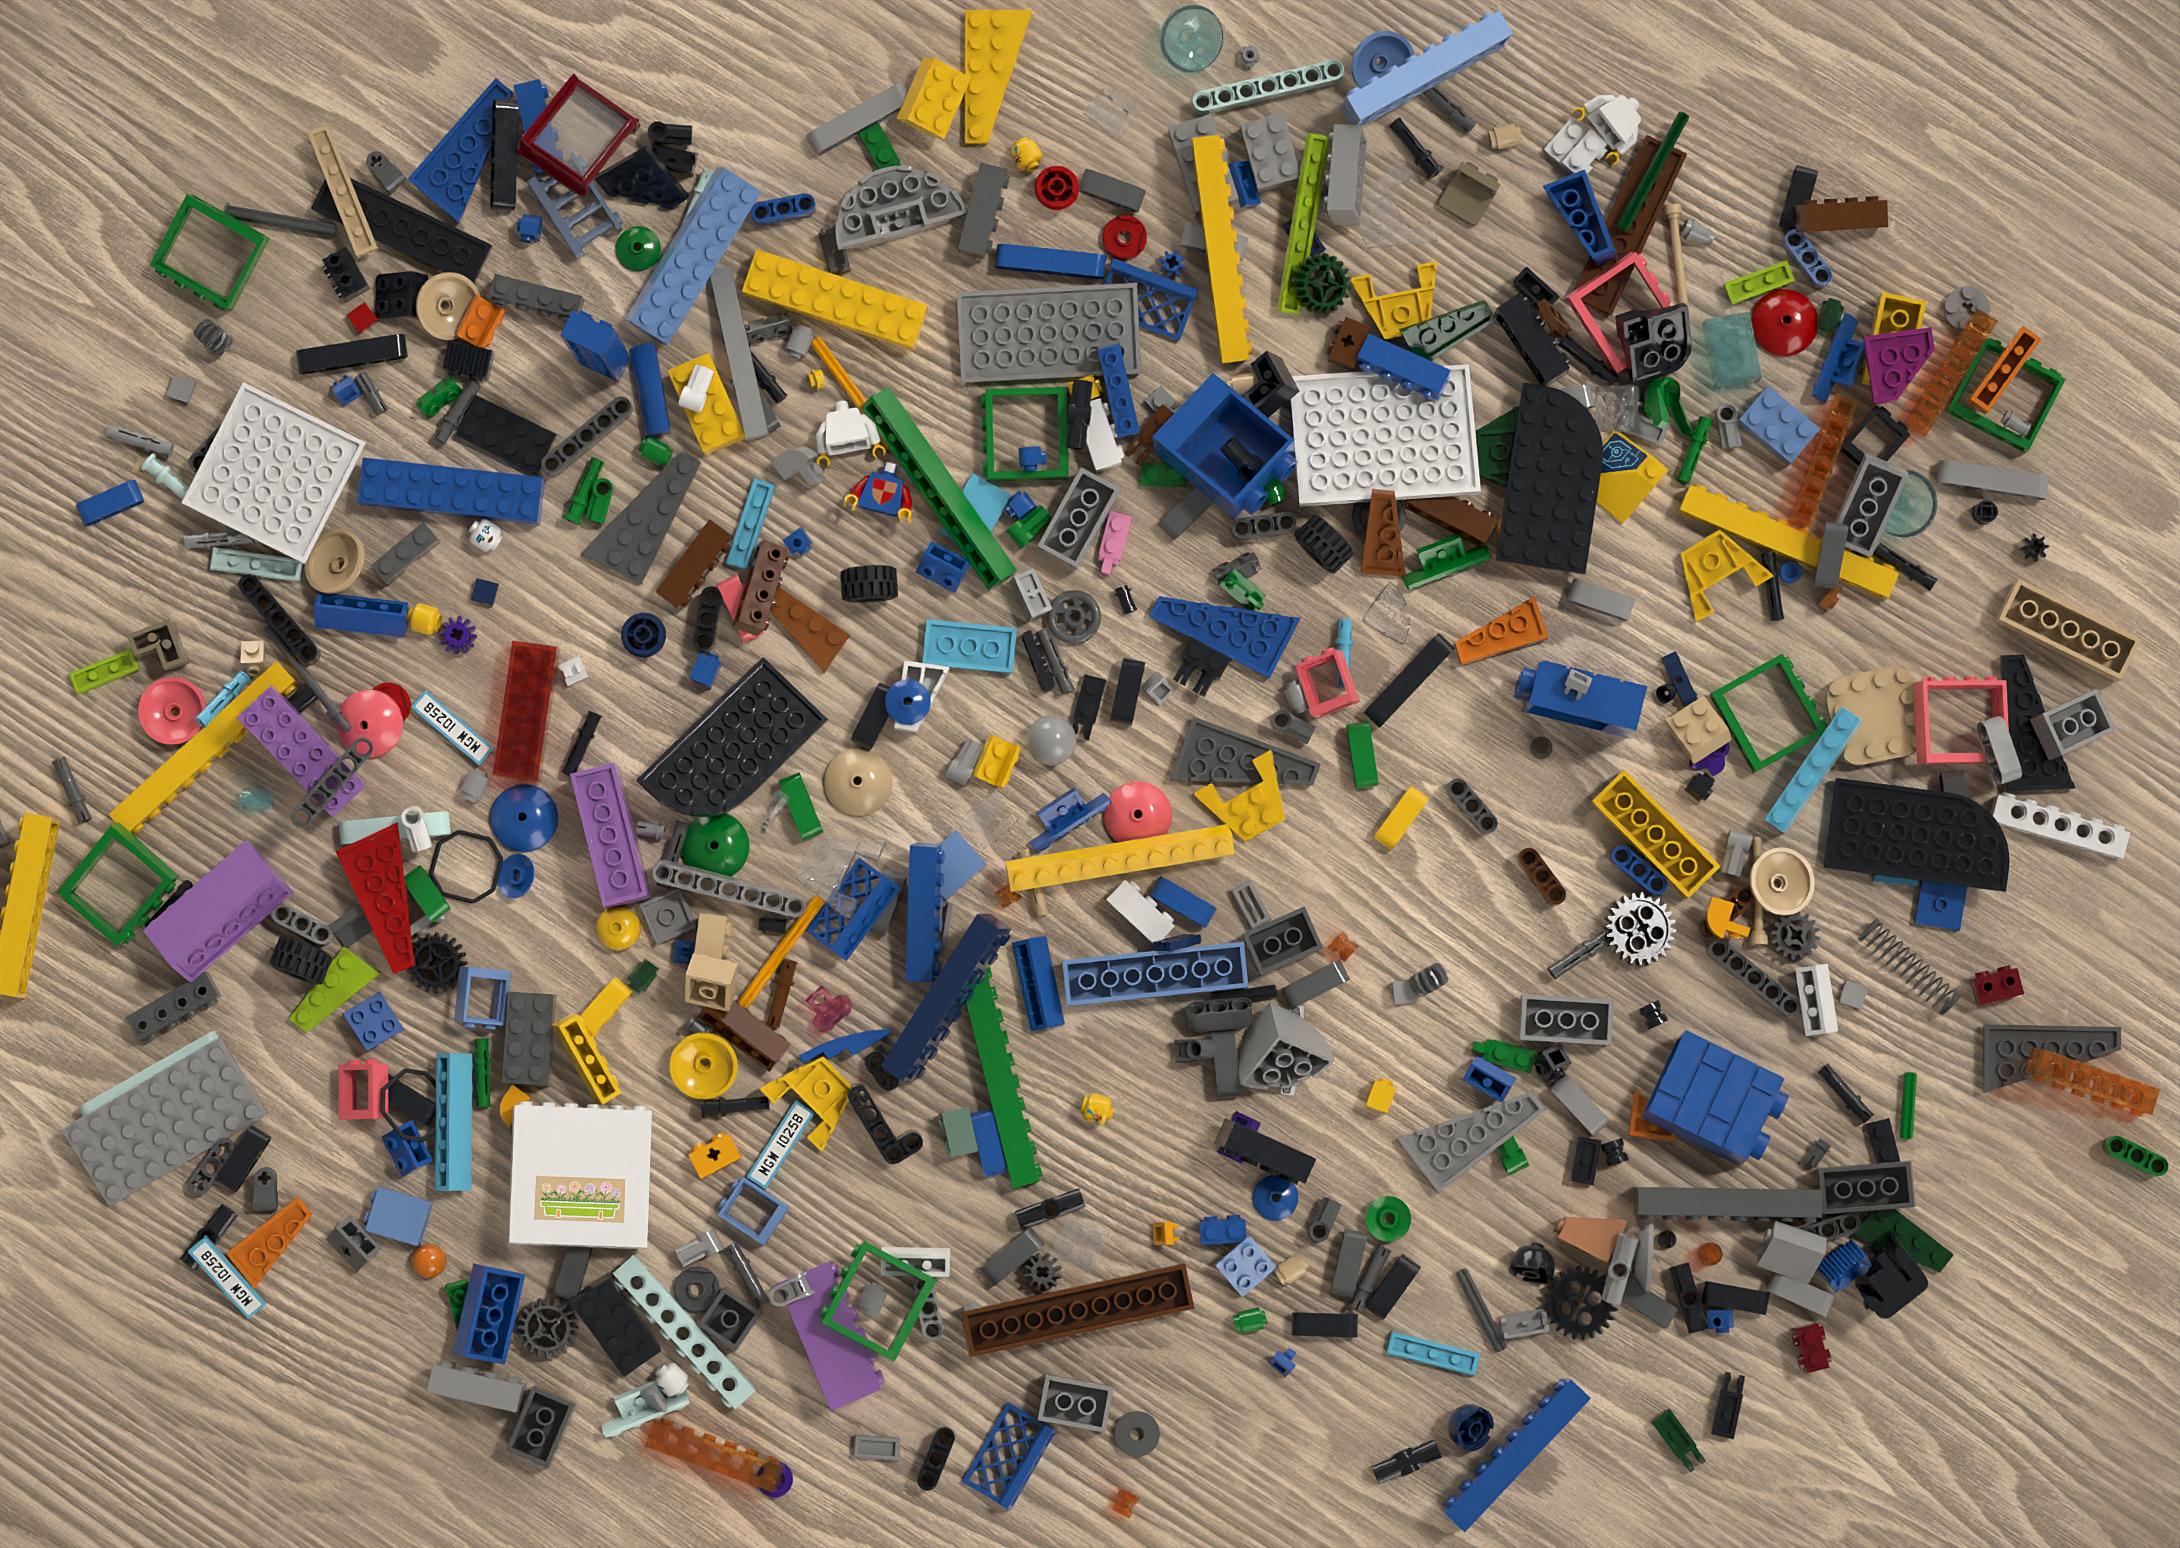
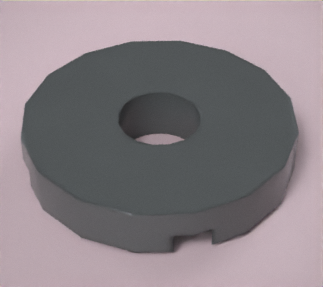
[674,1266,720,1312]
[1114,1411,1160,1457]

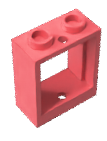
[1295,648,1360,718]
[338,1059,388,1120]

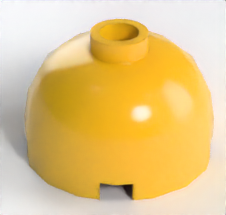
[596,906,642,951]

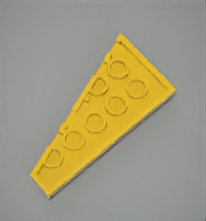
[965,10,1033,145]

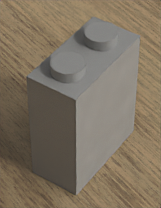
[1755,1221,1827,1283]

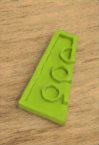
[289,946,381,1033]

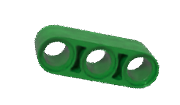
[1346,721,1379,789]
[778,772,824,841]
[405,865,451,923]
[2103,1136,2169,1176]

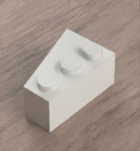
[894,660,950,733]

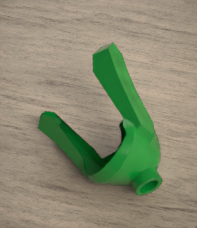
[1644,377,1693,437]

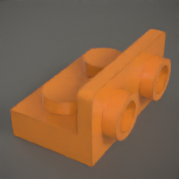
[455,295,505,349]

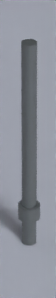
[264,625,352,733]

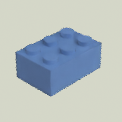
[1738,385,1820,466]

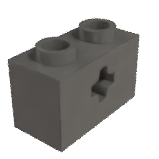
[326,1216,381,1272]

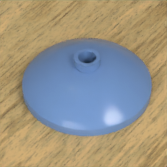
[1351,30,1414,89]

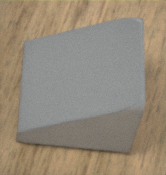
[1141,671,1176,706]
[1392,980,1417,1005]
[640,1383,668,1412]

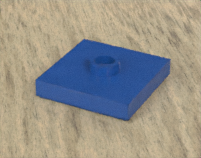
[1914,881,1967,931]

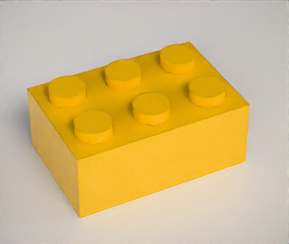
[896,58,971,139]

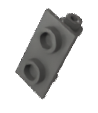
[745,312,792,345]
[1213,552,1262,584]

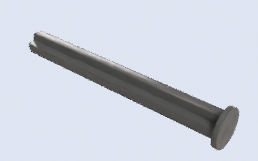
[224,202,337,237]

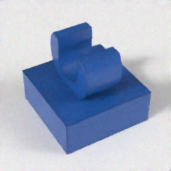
[332,375,363,406]
[673,940,696,965]
[1268,1348,1297,1377]

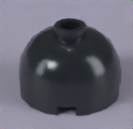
[1509,1243,1555,1284]

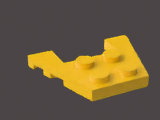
[1350,261,1437,341]
[1681,530,1774,622]
[1194,750,1286,842]
[759,1056,854,1152]

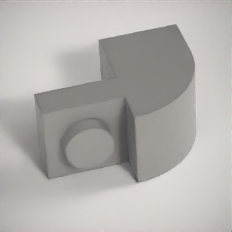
[771,446,826,487]

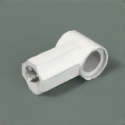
[678,364,714,413]
[401,806,432,852]

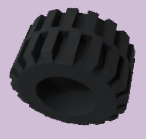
[1295,515,1354,574]
[840,565,898,603]
[269,937,332,985]

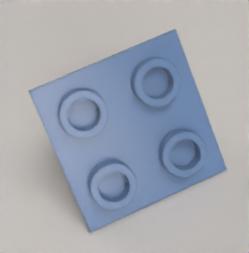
[1215,1235,1276,1297]

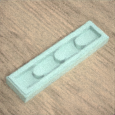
[210,547,303,582]

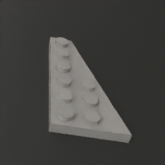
[1397,1091,1547,1193]

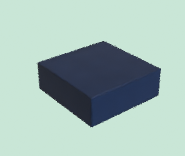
[471,578,499,606]

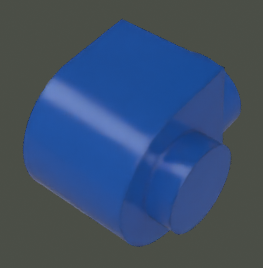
[517,214,543,243]
[1018,446,1047,471]
[1005,491,1037,520]
[782,527,813,556]
[1707,1309,1734,1333]

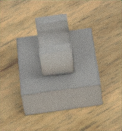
[1565,668,1592,699]

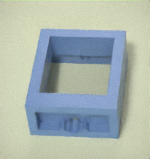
[454,967,510,1030]
[717,1177,790,1245]

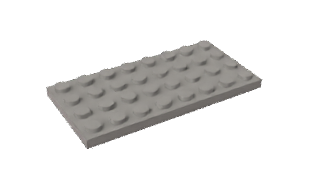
[957,283,1141,383]
[61,1036,268,1207]

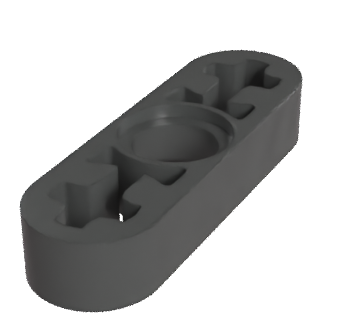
[187,1138,236,1196]

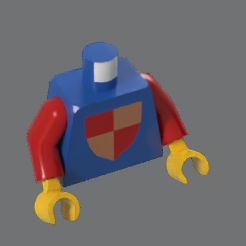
[843,462,913,524]

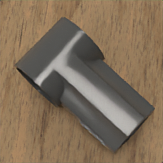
[1270,710,1316,744]
[1308,1197,1342,1243]

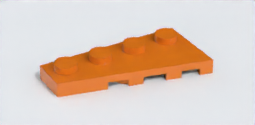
[1455,596,1548,665]
[226,1196,313,1289]

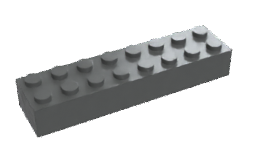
[1634,1187,1822,1222]

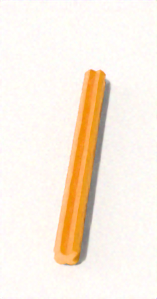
[811,337,889,450]
[737,895,825,1009]

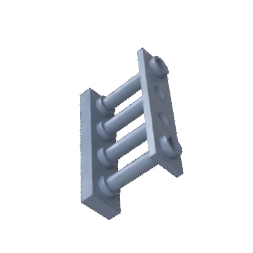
[528,152,624,259]

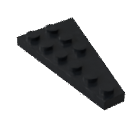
[2000,655,2076,791]

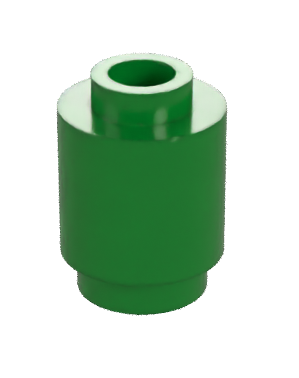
[638,437,674,466]
[1263,477,1286,507]
[1233,1307,1268,1334]

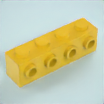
[552,1014,621,1105]

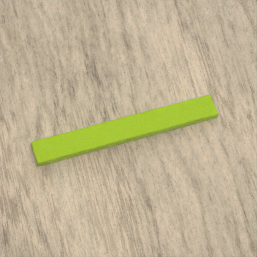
[1276,133,1329,315]

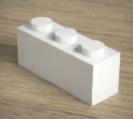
[1086,398,1125,473]
[1106,880,1175,944]
[1795,964,1838,1036]
[881,1247,950,1277]

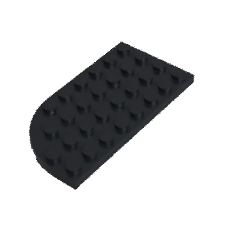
[1495,382,1603,575]
[636,657,828,817]
[1823,778,2010,892]

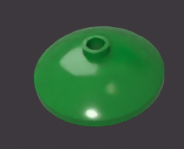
[682,813,750,880]

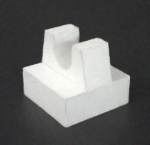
[558,656,589,687]

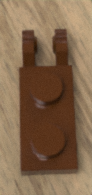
[1125,404,1174,466]

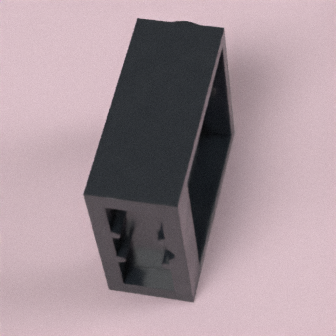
[1838,405,1911,466]

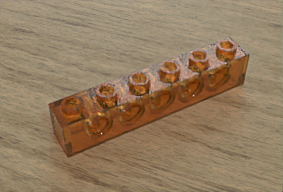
[1904,309,1998,437]
[1787,393,1858,530]
[2024,1047,2160,1117]
[645,1418,785,1492]

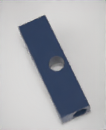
[1661,651,1698,707]

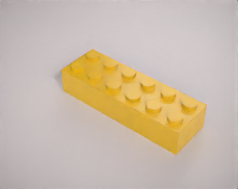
[1590,770,1721,900]

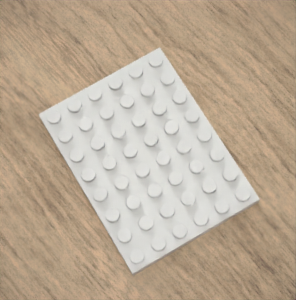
[1291,364,1481,507]

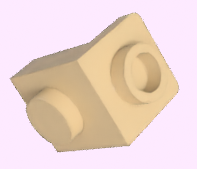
[240,640,266,677]

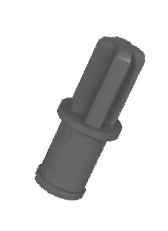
[355,372,389,416]

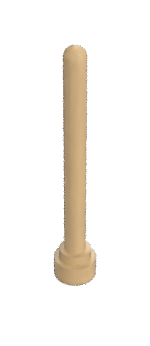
[1663,204,1689,308]
[1749,836,1768,945]

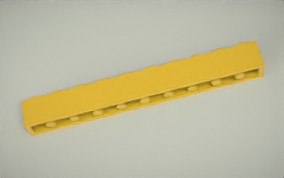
[1191,134,1252,363]
[1678,484,1899,600]
[108,661,298,835]
[1005,824,1235,892]

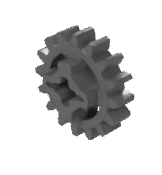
[1770,911,1821,960]

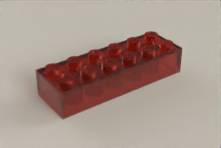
[493,640,560,783]

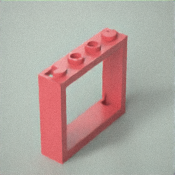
[1565,252,1671,373]
[1913,676,2009,765]

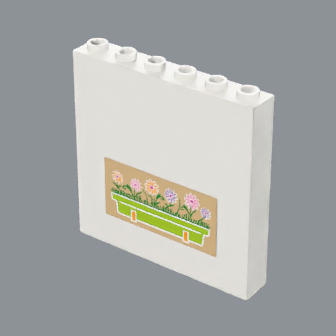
[508,1101,652,1249]

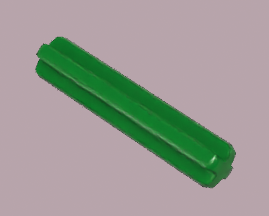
[1900,1072,1917,1140]

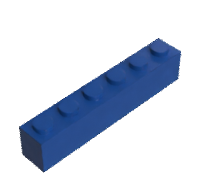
[906,843,945,983]

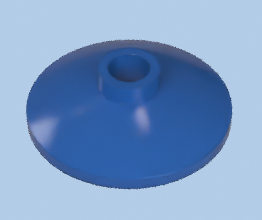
[885,679,931,725]
[498,854,534,898]
[1253,1175,1298,1221]

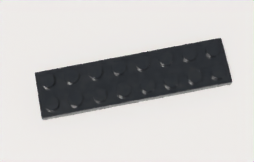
[311,178,493,284]

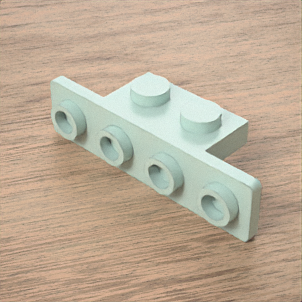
[602,1380,690,1438]

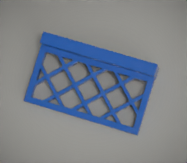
[1104,258,1199,341]
[805,858,900,961]
[962,1402,1057,1510]

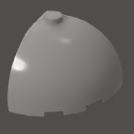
[1238,1002,1335,1090]

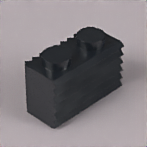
[1511,266,1560,312]
[443,341,495,382]

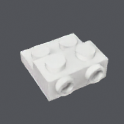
[1543,116,1608,175]

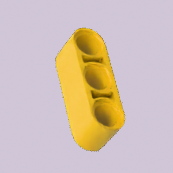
[1373,785,1429,851]
[580,977,633,1038]

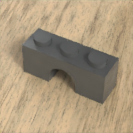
[371,522,441,585]

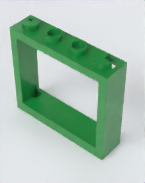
[150,194,270,311]
[1945,337,2066,453]
[981,387,1069,482]
[1709,653,1828,773]
[57,823,180,947]
[819,1241,937,1363]

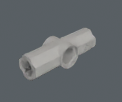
[1601,1233,1639,1305]

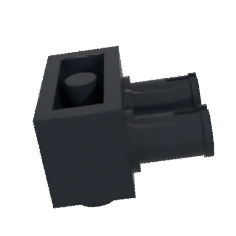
[322,247,370,302]
[1173,637,1231,697]

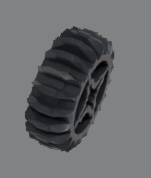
[407,932,468,994]

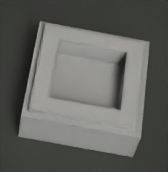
[166,375,196,404]
[1839,980,1868,1009]

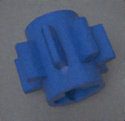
[1159,250,1186,278]

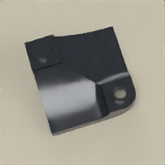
[1615,303,1692,386]

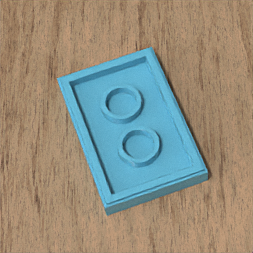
[939,474,1012,540]

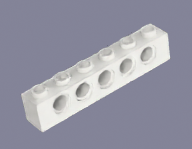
[1991,792,2131,860]

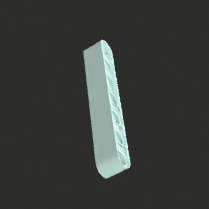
[1192,60,1344,115]
[78,1031,218,1117]

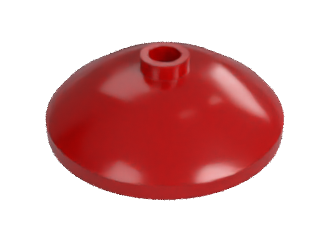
[1751,289,1819,356]

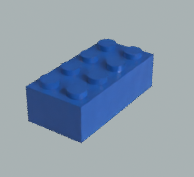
[453,1263,525,1364]

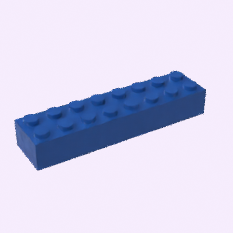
[560,310,631,382]
[357,457,545,525]
[1442,1378,1591,1532]

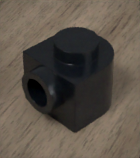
[1684,772,1715,802]

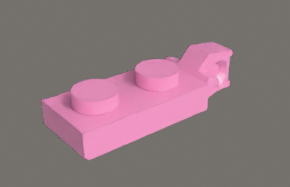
[1098,511,1132,576]

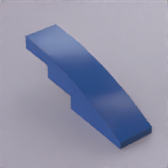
[799,1029,892,1064]

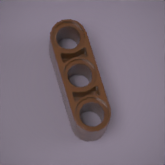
[1517,848,1566,906]
[1699,886,1755,938]

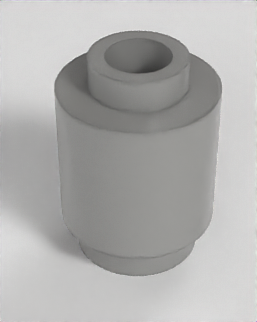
[785,324,814,359]
[1283,679,1309,714]
[460,768,490,803]
[858,1282,887,1318]

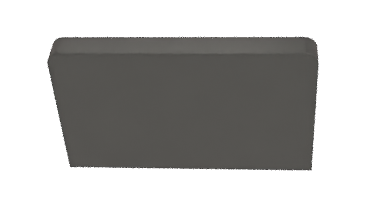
[328,904,373,948]

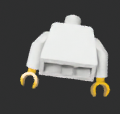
[1570,95,1641,165]
[816,401,886,467]

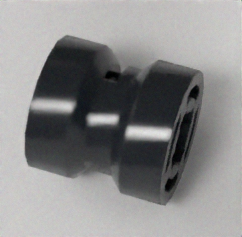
[1972,500,1998,525]
[1638,1000,1668,1030]
[1601,1138,1629,1166]

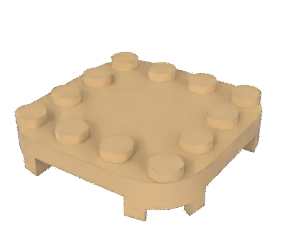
[1825,667,1917,766]

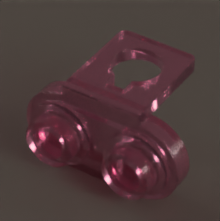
[806,986,852,1032]

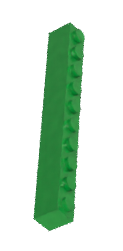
[861,387,1017,591]
[967,965,1043,1188]

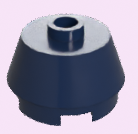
[621,613,666,658]

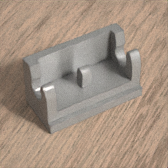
[1009,568,1052,622]
[1499,1308,1550,1339]

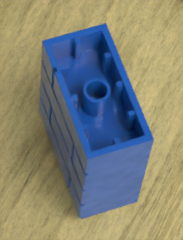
[1152,373,1298,519]
[1514,660,1647,738]
[1641,1030,1789,1166]

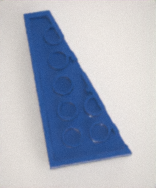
[408,78,514,224]
[1149,596,1301,679]

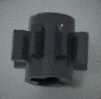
[2020,533,2050,562]

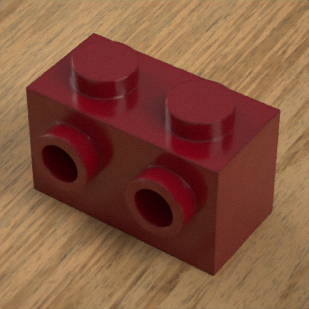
[1970,965,2024,1006]
[1791,1322,1832,1373]

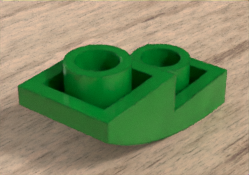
[445,1279,469,1330]

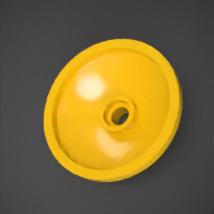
[669,1032,738,1099]

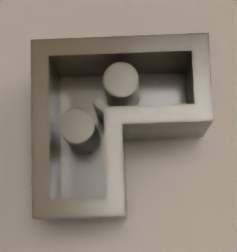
[127,619,190,672]

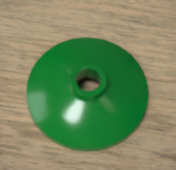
[616,226,661,271]
[1366,1196,1411,1242]

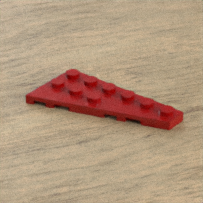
[335,822,415,975]

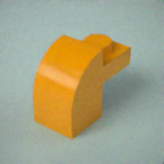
[1705,896,1751,940]
[500,1085,533,1128]

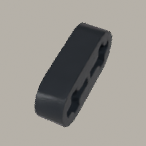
[865,1052,899,1091]

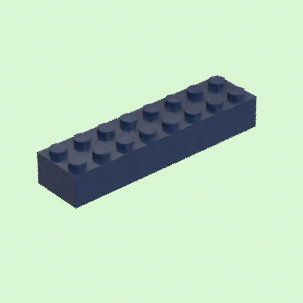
[881,913,1012,1082]

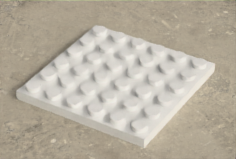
[182,382,366,564]

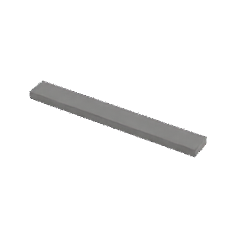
[710,266,769,441]

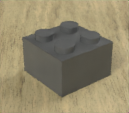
[698,1286,763,1351]

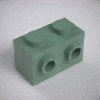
[938,1107,979,1157]

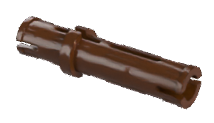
[766,958,798,1028]

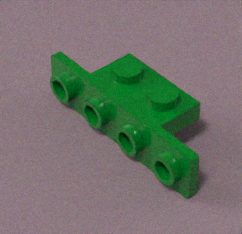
[1401,534,1492,590]

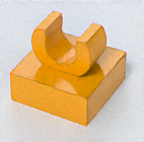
[1153,1222,1180,1245]

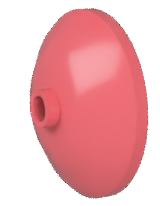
[138,677,206,745]
[337,689,403,757]
[1104,781,1172,842]

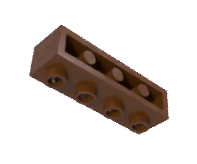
[1795,196,1888,232]
[1403,496,1498,549]
[656,519,733,610]
[732,539,789,636]
[698,1000,791,1072]

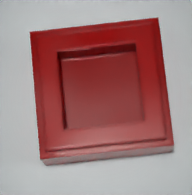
[347,302,378,334]

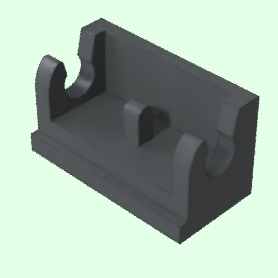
[818,225,851,275]

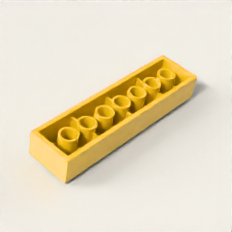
[742,249,928,351]
[0,813,60,999]

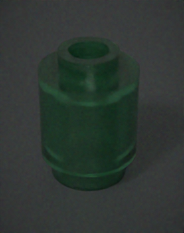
[1816,298,1844,333]
[627,959,659,993]

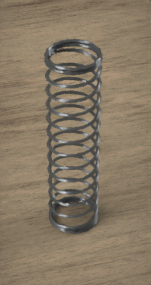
[1858,918,1961,1016]

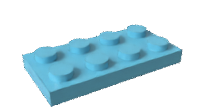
[922,619,1017,674]

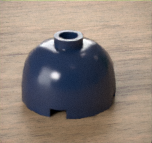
[1447,1404,1494,1451]

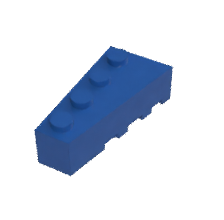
[1542,169,1618,266]

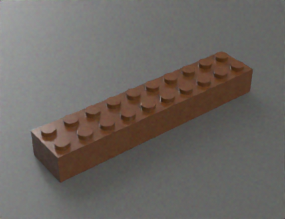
[960,1263,1195,1357]

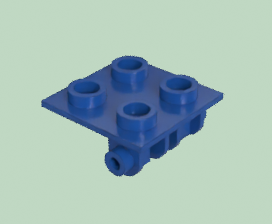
[342,992,404,1052]

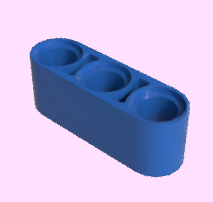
[751,193,816,226]
[75,480,144,526]
[1610,846,1668,896]
[1149,876,1217,928]
[970,1108,1007,1178]

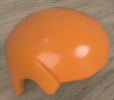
[410,1244,447,1278]

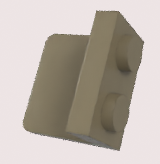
[1439,162,1501,226]

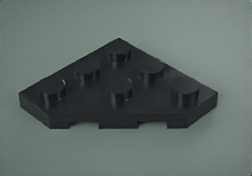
[594,145,689,209]

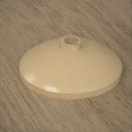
[416,272,480,340]
[305,529,365,594]
[824,748,892,816]
[1750,847,1815,916]

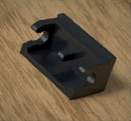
[651,144,698,176]

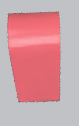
[717,575,764,643]

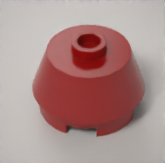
[1034,166,1079,210]

